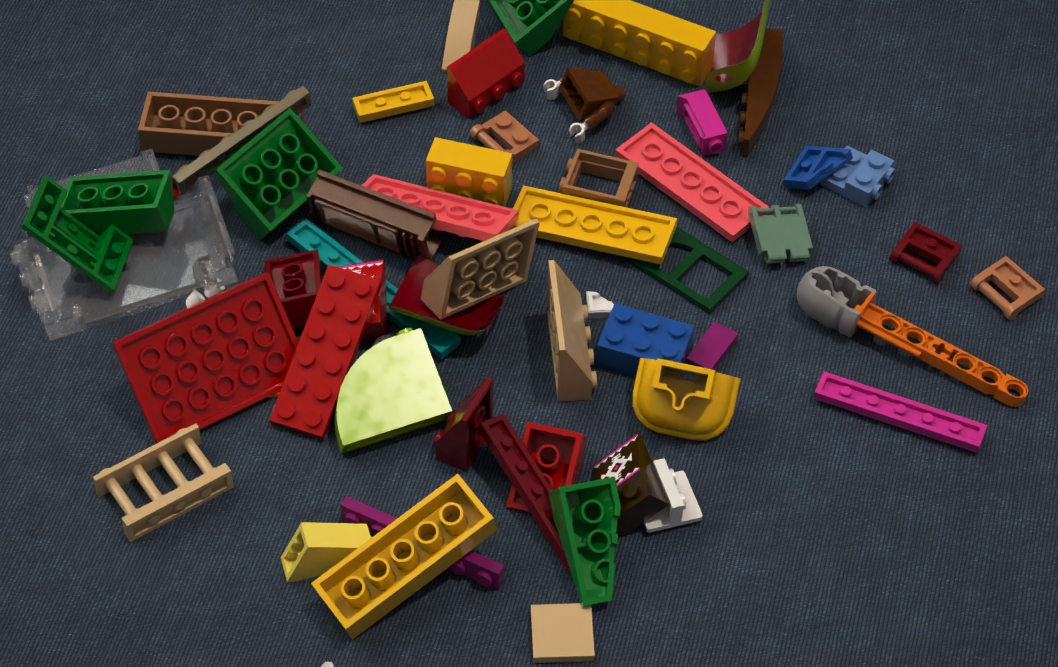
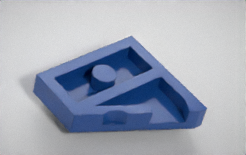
[784,146,853,190]

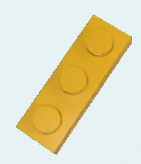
[352,81,434,123]

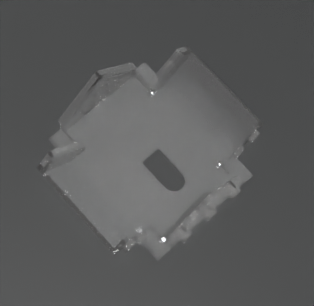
[9,149,238,341]

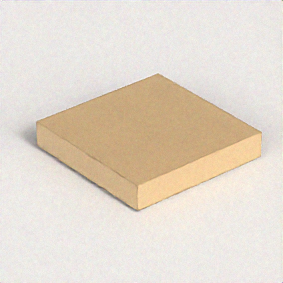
[530,603,595,663]

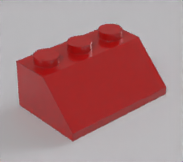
[447,28,525,119]

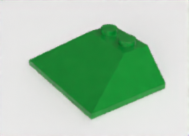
[20,174,133,293]

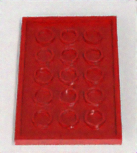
[111,272,298,444]

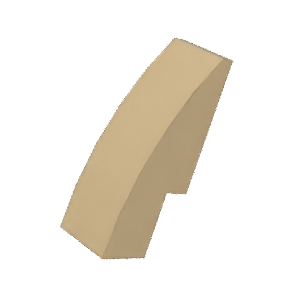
[442,0,480,73]

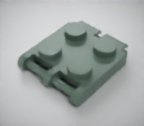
[748,204,813,263]

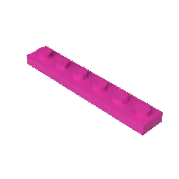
[813,371,987,453]

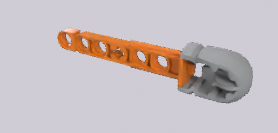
[797,266,1029,407]

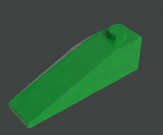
[548,477,621,607]

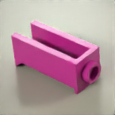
[676,89,728,157]

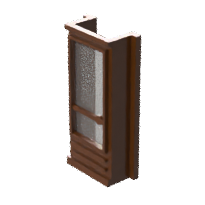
[306,170,443,261]

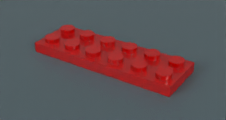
[269,264,383,440]

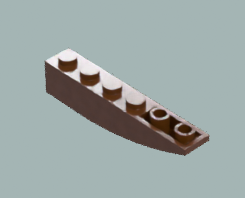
[738,29,784,157]

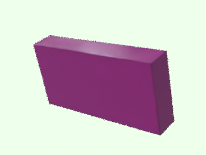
[686,321,739,370]

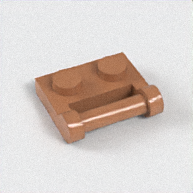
[469,110,539,163]
[970,256,1045,321]

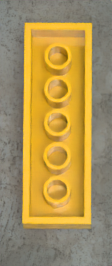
[563,0,716,87]
[311,474,498,640]

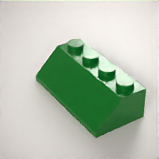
[61,170,174,235]

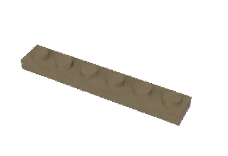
[173,86,312,195]

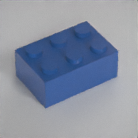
[596,303,695,377]

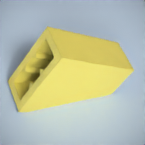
[281,522,372,582]

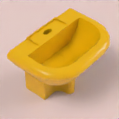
[632,358,741,441]

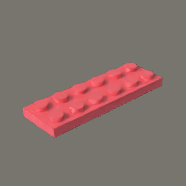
[615,122,769,243]
[361,174,519,242]

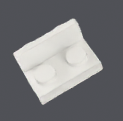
[643,458,703,533]

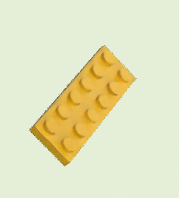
[510,185,677,265]

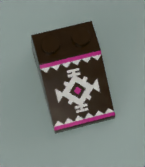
[594,433,669,536]

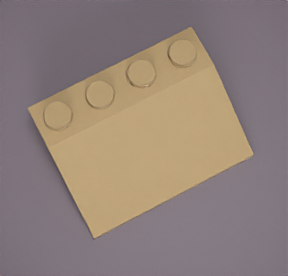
[421,218,540,320]
[547,260,597,402]

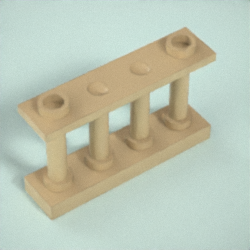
[93,423,233,542]

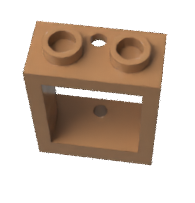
[559,149,639,208]

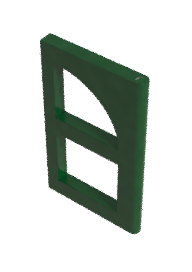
[624,227,750,314]

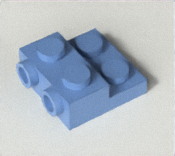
[820,146,896,207]

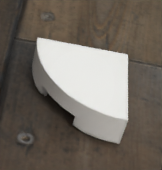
[586,291,614,319]

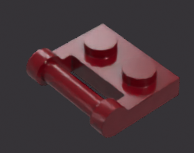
[890,222,962,284]

